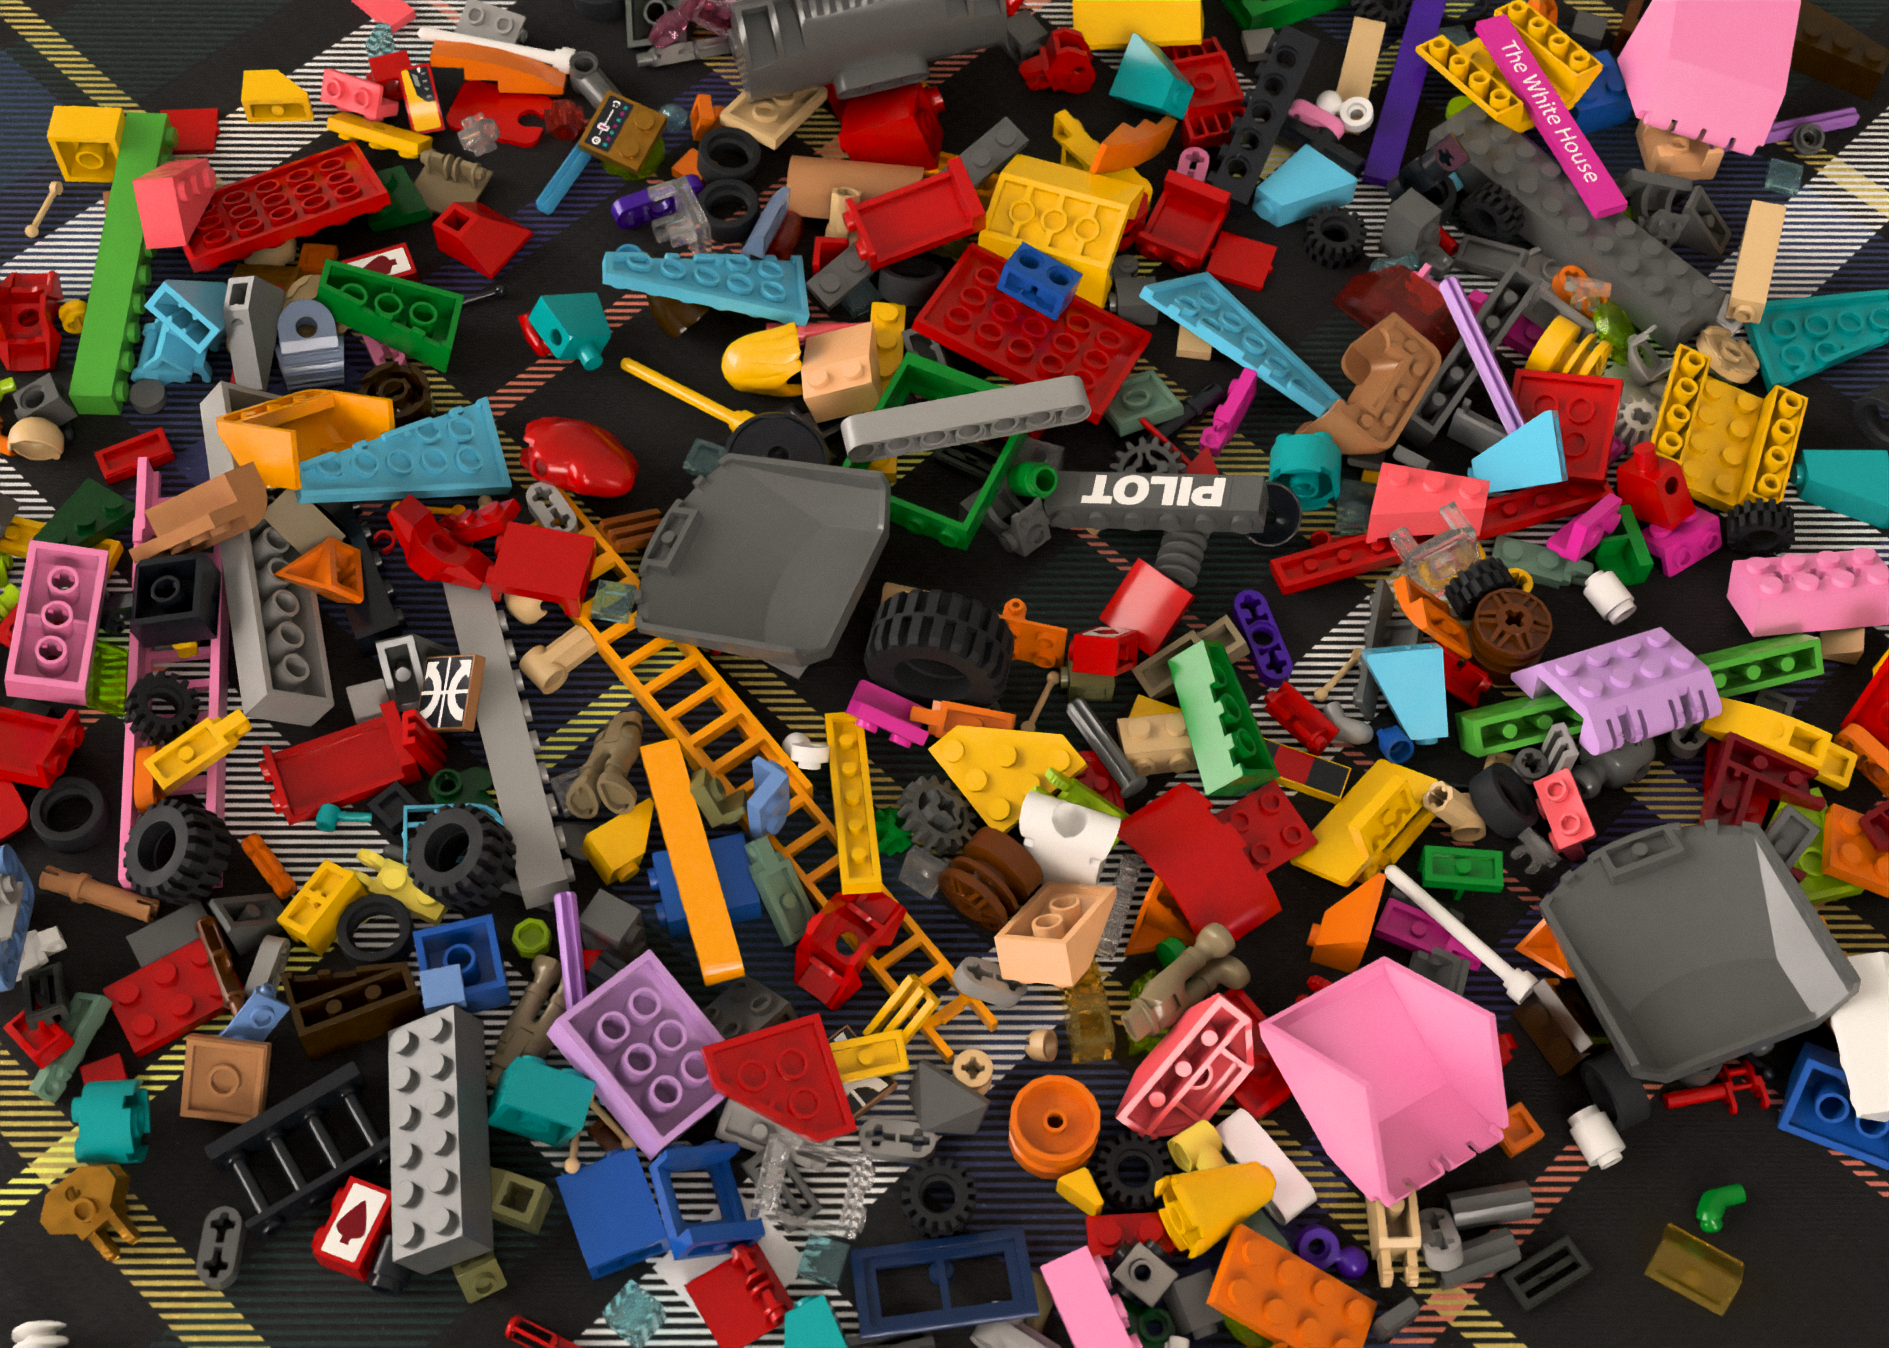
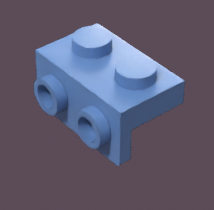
[747,756,790,839]

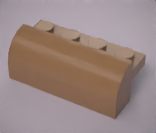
[786,155,926,219]
[128,461,267,563]

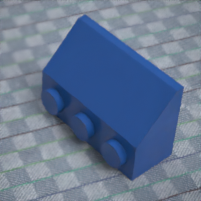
[1777,1041,1889,1170]

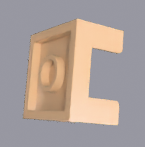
[1635,117,1724,180]

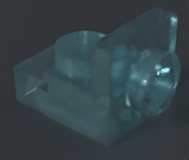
[1333,479,1377,536]

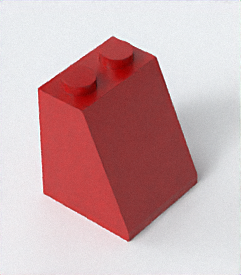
[838,82,944,171]

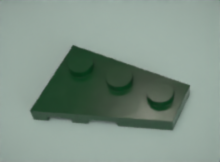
[32,477,136,548]

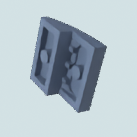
[740,186,790,260]

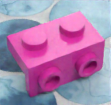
[1546,493,1622,563]
[1641,506,1722,578]
[845,679,929,749]

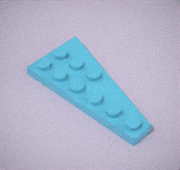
[602,252,810,327]
[1139,272,1346,418]
[295,396,512,504]

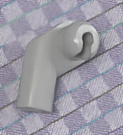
[1323,701,1374,745]

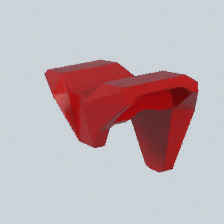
[0,270,64,373]
[386,494,495,590]
[794,891,907,1011]

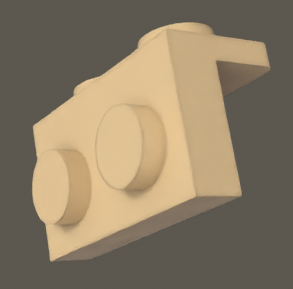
[1116,712,1198,776]

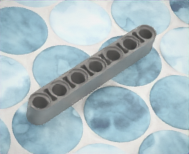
[840,375,1092,463]

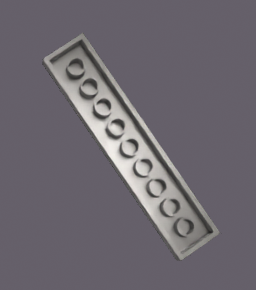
[200,381,334,727]

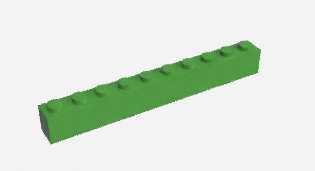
[69,112,178,415]
[1455,633,1824,758]

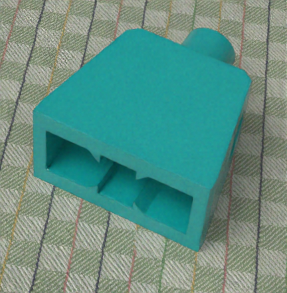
[528,292,611,370]

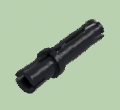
[1134,382,1225,447]

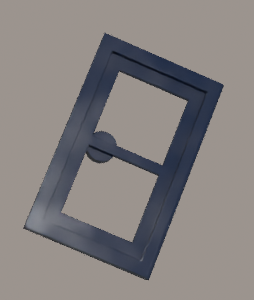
[850,1227,1040,1340]

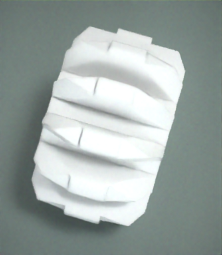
[1615,396,1659,456]

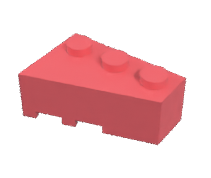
[132,158,216,249]
[1366,462,1490,543]

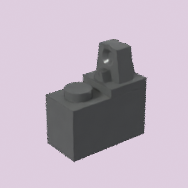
[1378,188,1454,280]

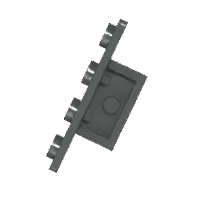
[1353,579,1424,720]

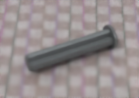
[1066,697,1148,799]

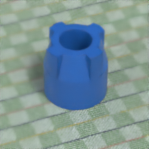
[1376,725,1414,764]

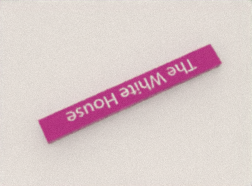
[1474,14,1628,220]

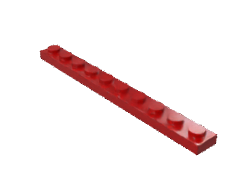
[1269,480,1616,596]

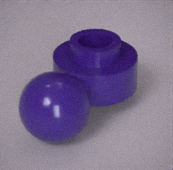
[1294,1224,1369,1280]

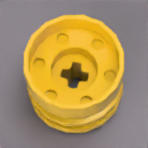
[1524,315,1613,377]

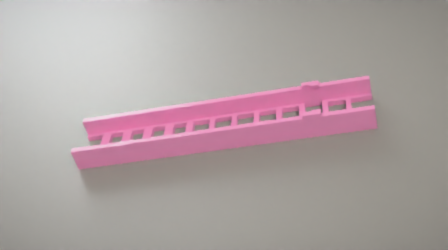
[118,457,230,895]

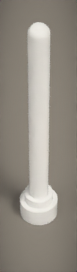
[418,27,576,75]
[1384,865,1539,1005]

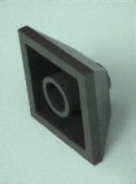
[625,0,700,49]

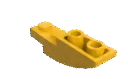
[1053,109,1153,212]
[1700,697,1858,791]

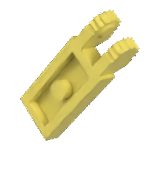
[347,848,449,926]

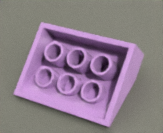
[547,949,727,1161]

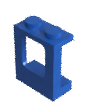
[648,1140,765,1261]

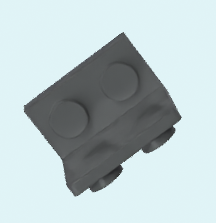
[701,974,798,1040]

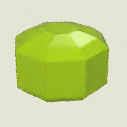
[512,918,553,959]

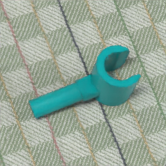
[315,804,372,832]

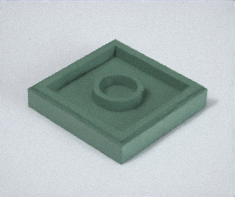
[1104,369,1184,437]

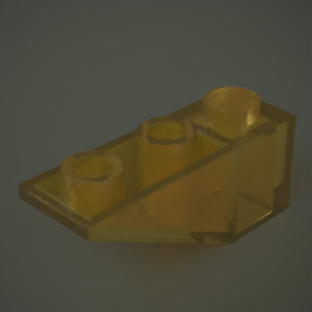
[1059,955,1115,1064]

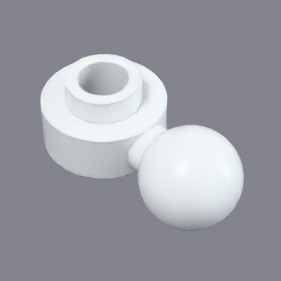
[1316,90,1374,132]
[782,732,830,770]

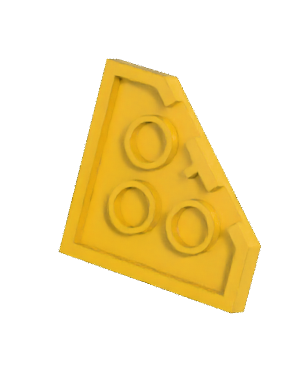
[928,725,1089,834]

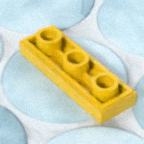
[327,111,433,159]

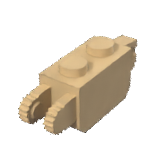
[1365,1182,1421,1287]

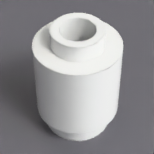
[1583,570,1637,625]
[1568,1105,1626,1169]

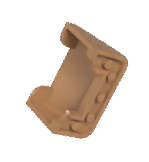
[1294,312,1442,455]

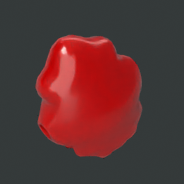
[519,416,639,498]

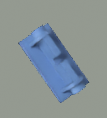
[218,983,290,1042]

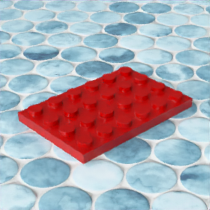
[181,141,392,273]
[911,242,1153,425]

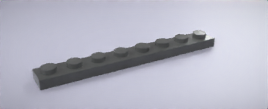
[806,116,1029,312]

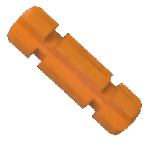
[241,833,297,899]

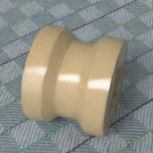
[952,1049,993,1095]

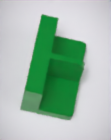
[1589,504,1654,586]
[1417,845,1504,901]

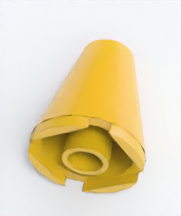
[1154,1161,1276,1259]

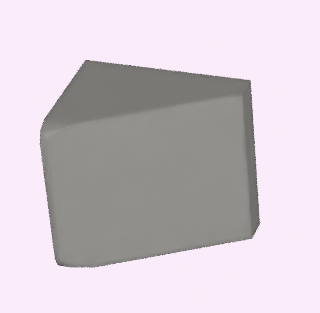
[346,679,390,724]

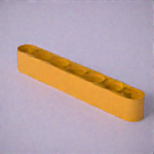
[639,737,745,987]

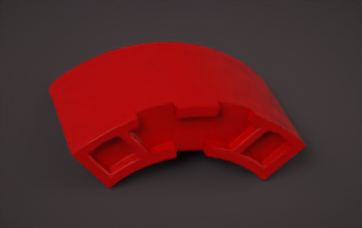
[1117,782,1282,941]

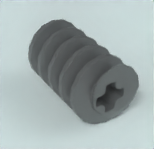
[1154,531,1210,591]

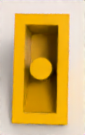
[241,70,314,123]
[581,797,654,886]

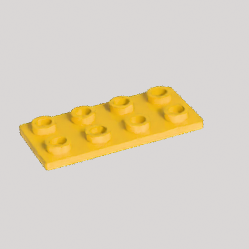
[1290,759,1438,887]

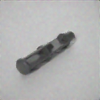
[636,34,732,67]

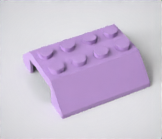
[1510,627,1722,756]

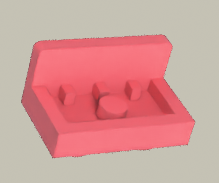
[320,68,399,122]
[1533,768,1597,862]

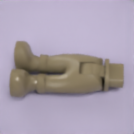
[566,711,643,819]
[1121,922,1251,1042]
[486,955,598,1088]

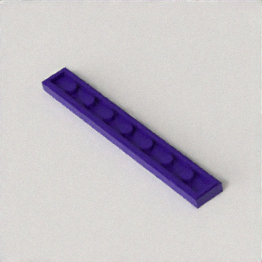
[1362,0,1447,187]

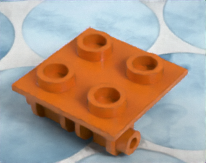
[998,598,1068,669]

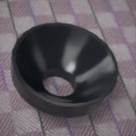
[1243,481,1302,547]

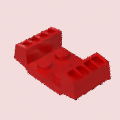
[1159,36,1246,149]

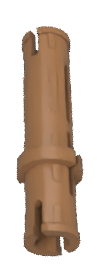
[39,865,160,924]

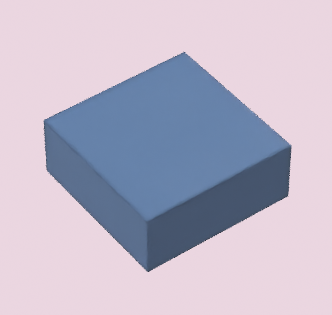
[419,963,467,1015]

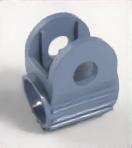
[274,299,345,392]

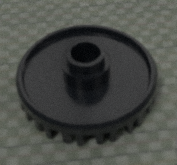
[724,412,830,465]

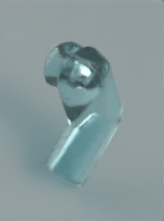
[1368,253,1420,282]

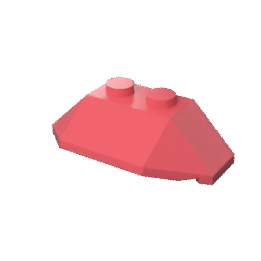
[1115,993,1254,1140]

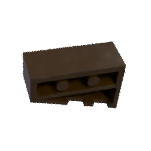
[279,962,427,1062]

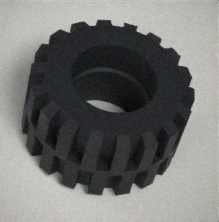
[123,799,231,906]
[406,803,517,912]

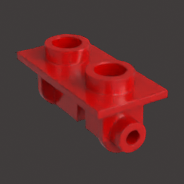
[1422,641,1493,708]
[1263,681,1340,757]

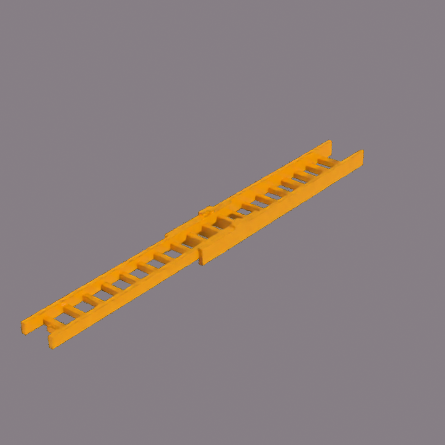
[501,488,998,1065]

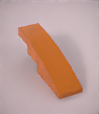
[430,40,568,95]
[1089,115,1178,174]

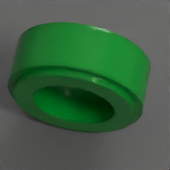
[1156,936,1187,968]

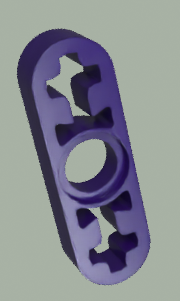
[611,174,705,229]
[1232,590,1293,688]

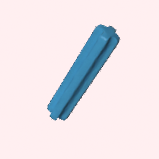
[536,138,592,215]

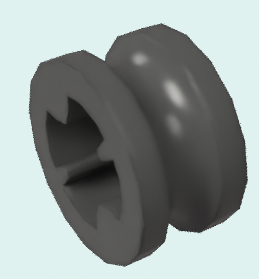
[1509,747,1549,786]

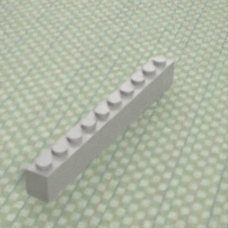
[442,582,576,909]

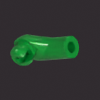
[1696,1183,1746,1233]

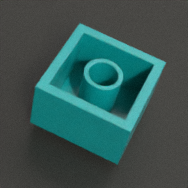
[488,1055,596,1148]

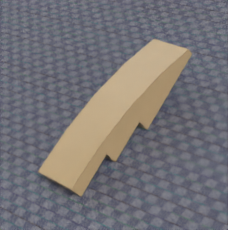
[1335,16,1386,135]

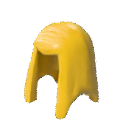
[721,322,803,397]

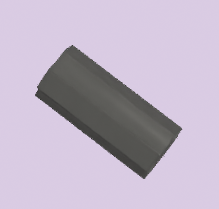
[1443,1180,1535,1231]
[1430,1227,1521,1291]

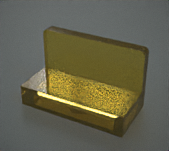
[1645,1223,1745,1317]

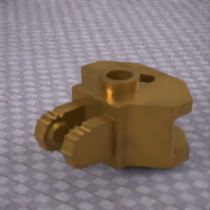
[40,1164,141,1263]

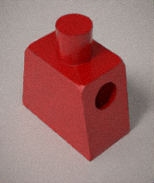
[1616,442,1696,531]

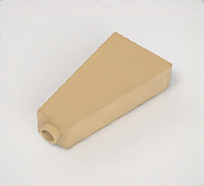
[1725,200,1787,324]

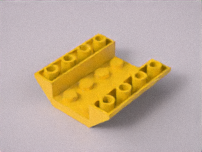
[1072,0,1205,51]
[1416,0,1603,134]
[978,153,1145,309]
[1650,344,1808,513]

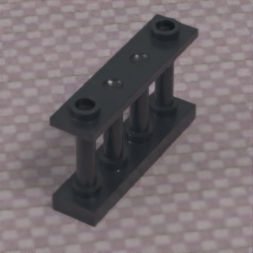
[204,1061,391,1241]

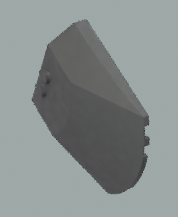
[634,453,891,667]
[1539,819,1861,1083]

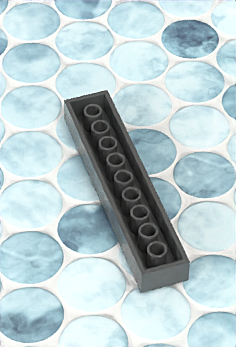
[1426,102,1727,354]

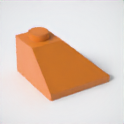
[1306,873,1387,974]

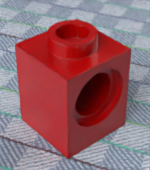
[365,50,412,101]

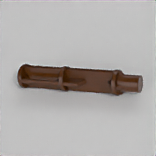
[195,915,248,1018]

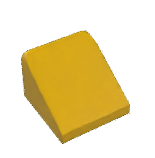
[1056,1167,1104,1216]

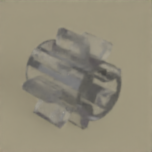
[457,112,501,157]

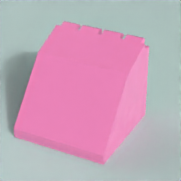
[1617,0,1801,156]
[1259,956,1509,1207]

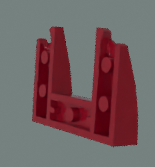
[1698,731,1826,884]

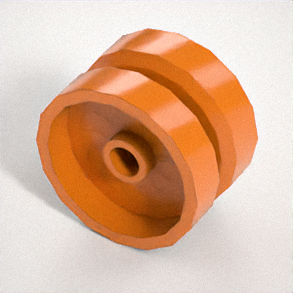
[1008,1075,1100,1180]

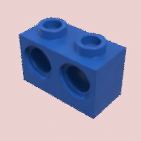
[997,242,1083,321]

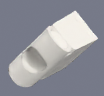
[1019,791,1121,885]

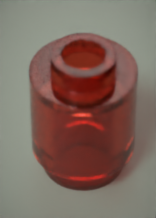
[766,210,804,261]

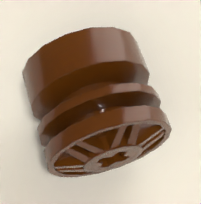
[1464,588,1553,686]
[938,826,1043,932]

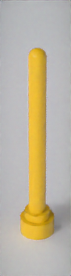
[620,357,756,433]

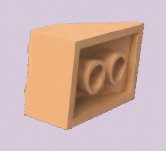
[801,321,882,424]
[994,881,1117,988]

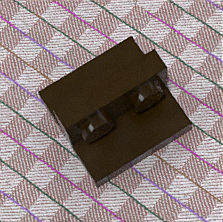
[1512,978,1613,1077]

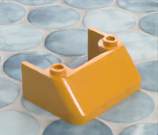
[216,389,395,490]

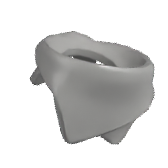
[1627,324,1674,388]

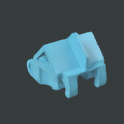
[131,318,220,386]

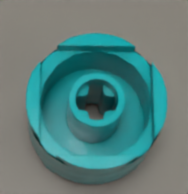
[1268,432,1342,511]
[71,1079,151,1165]

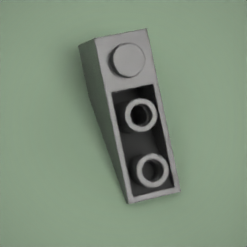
[223,275,285,391]

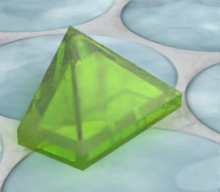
[86,640,129,718]

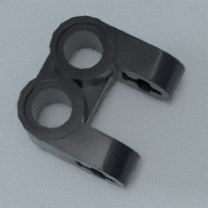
[1386,132,1472,201]

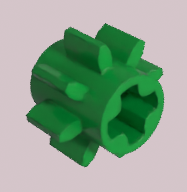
[874,806,913,856]

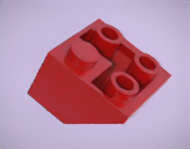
[432,202,533,280]

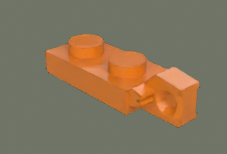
[909,700,1017,738]

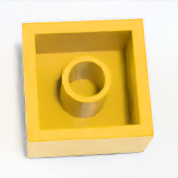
[47,106,126,183]

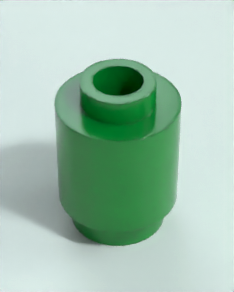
[1008,461,1058,498]

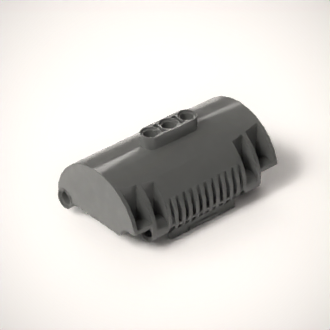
[727,0,1007,103]

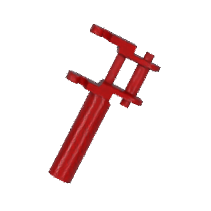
[1662,1060,1770,1115]

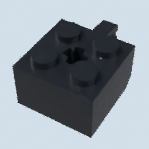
[108,551,221,648]

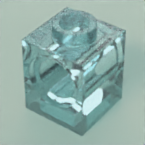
[602,1279,667,1348]

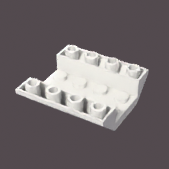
[1830,952,1889,1122]

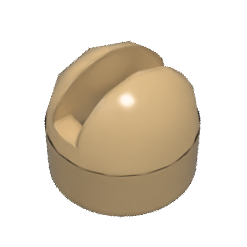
[1024,1029,1058,1062]

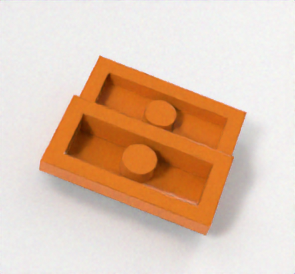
[1393,575,1472,660]

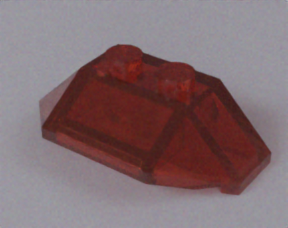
[1333,264,1459,362]

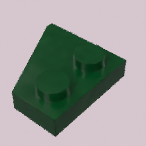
[368,165,433,233]

